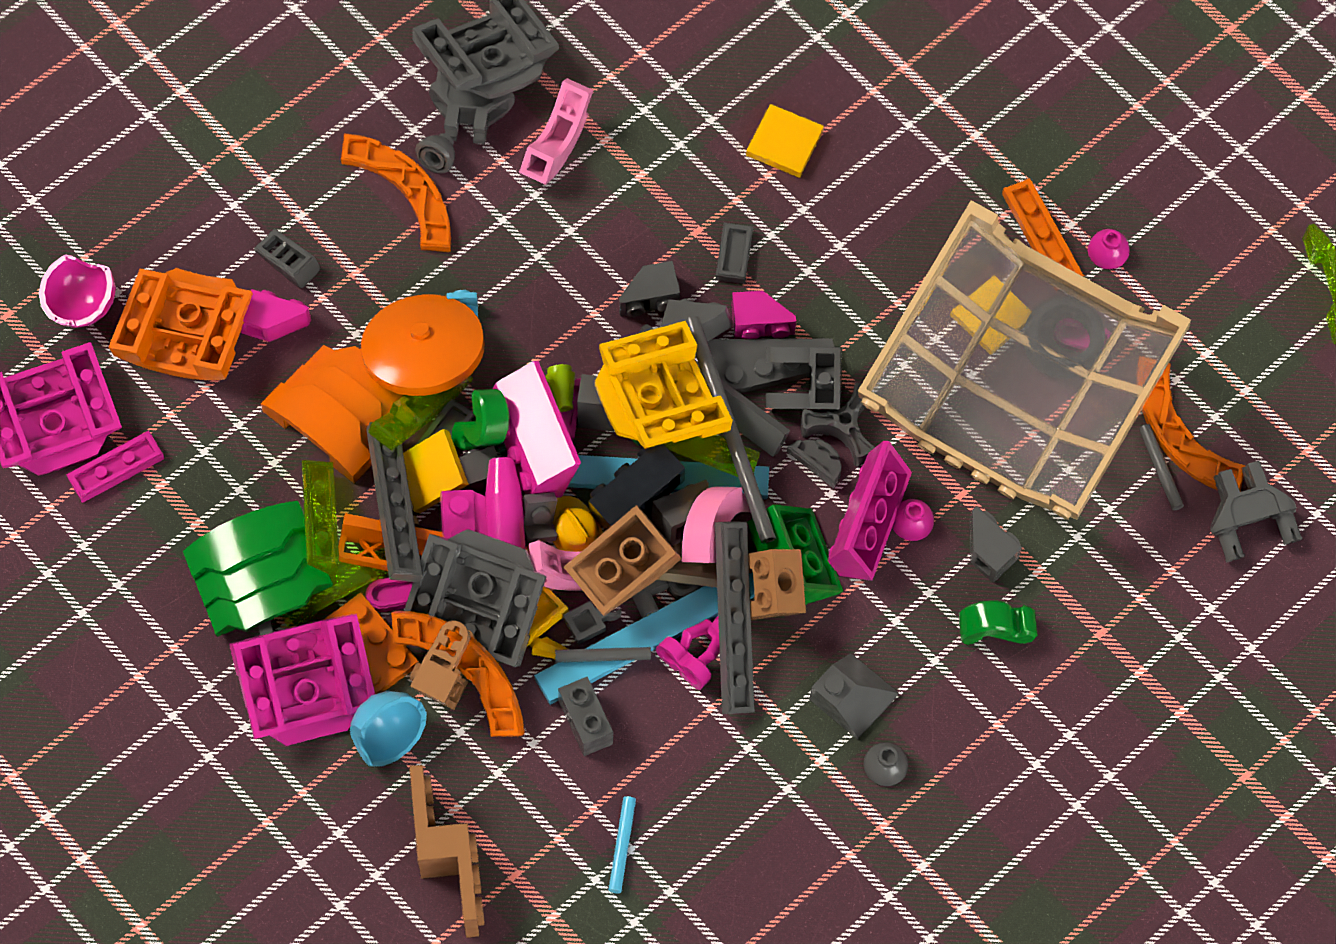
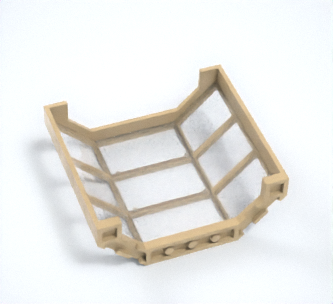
[858,200,1191,520]

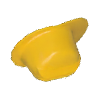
[552,496,603,552]

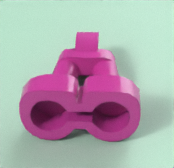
[656,617,720,690]

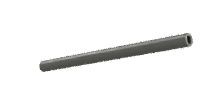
[686,317,776,544]

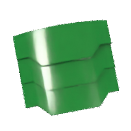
[183,501,334,637]

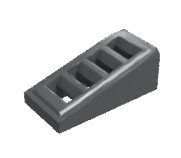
[254,228,320,289]

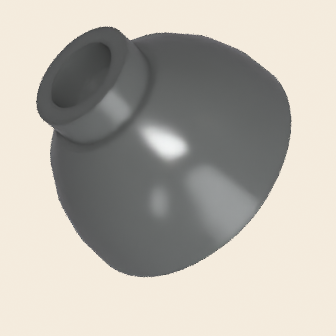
[415,133,455,173]
[863,742,908,786]

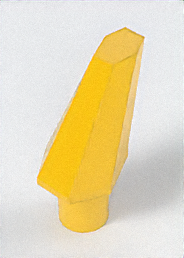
[529,637,568,659]

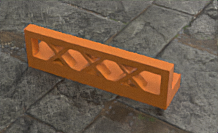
[335,513,443,571]

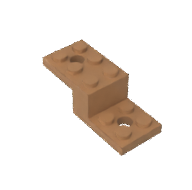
[409,765,485,938]

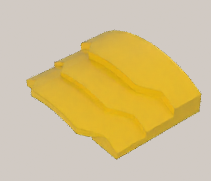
[594,321,733,449]

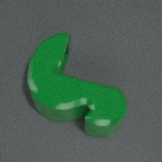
[451,389,509,451]
[959,600,1038,645]

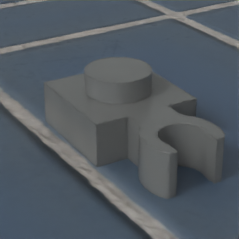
[563,601,622,645]

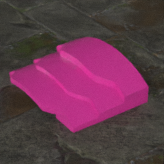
[0,342,122,476]
[229,614,375,746]

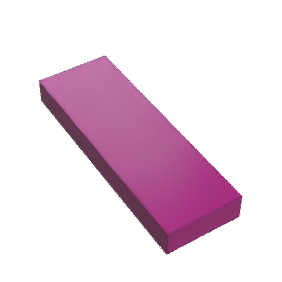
[66,431,165,503]

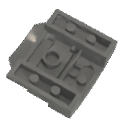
[413,0,559,99]
[404,529,547,667]

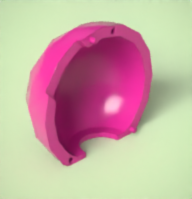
[39,255,116,328]

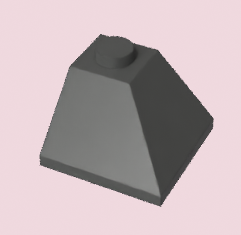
[809,653,899,740]

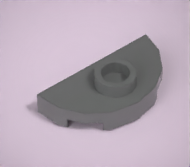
[787,439,841,489]

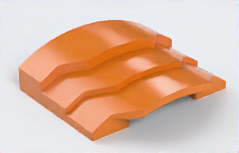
[108,268,253,380]
[261,345,415,483]

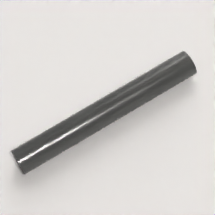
[1139,424,1184,511]
[555,647,651,663]

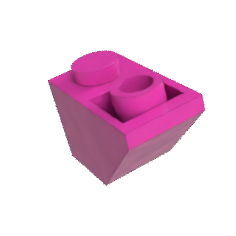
[241,289,311,342]
[731,291,796,339]

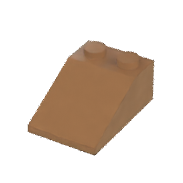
[564,506,682,616]

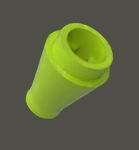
[545,364,575,412]

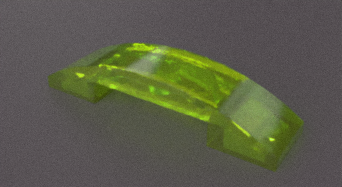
[1302,224,1336,344]
[281,548,389,628]

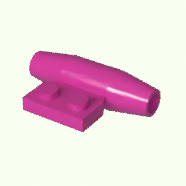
[440,457,525,549]

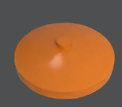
[361,294,485,396]

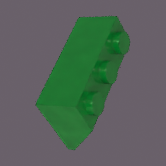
[747,504,843,604]

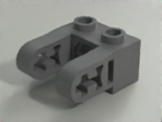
[766,347,842,409]

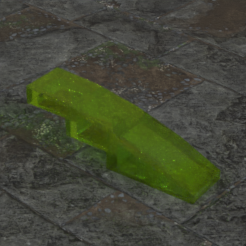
[368,376,473,450]

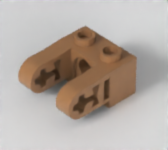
[748,549,806,620]
[410,621,477,710]

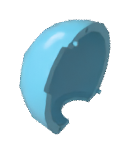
[350,691,426,767]

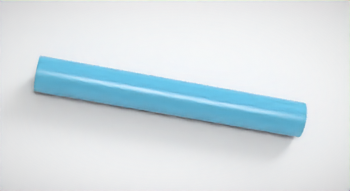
[608,796,636,893]

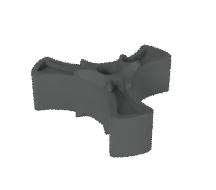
[800,383,875,466]

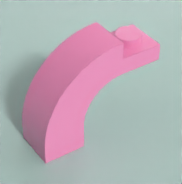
[519,78,593,185]
[682,486,750,563]
[529,540,583,591]

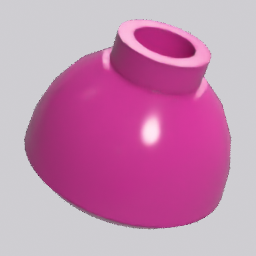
[1088,229,1129,269]
[892,499,934,541]

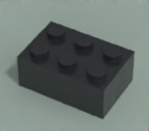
[589,444,685,531]

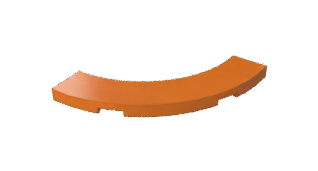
[341,133,451,252]
[1138,357,1245,492]
[391,611,525,737]

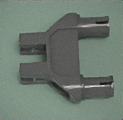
[429,70,515,144]
[1210,461,1303,563]

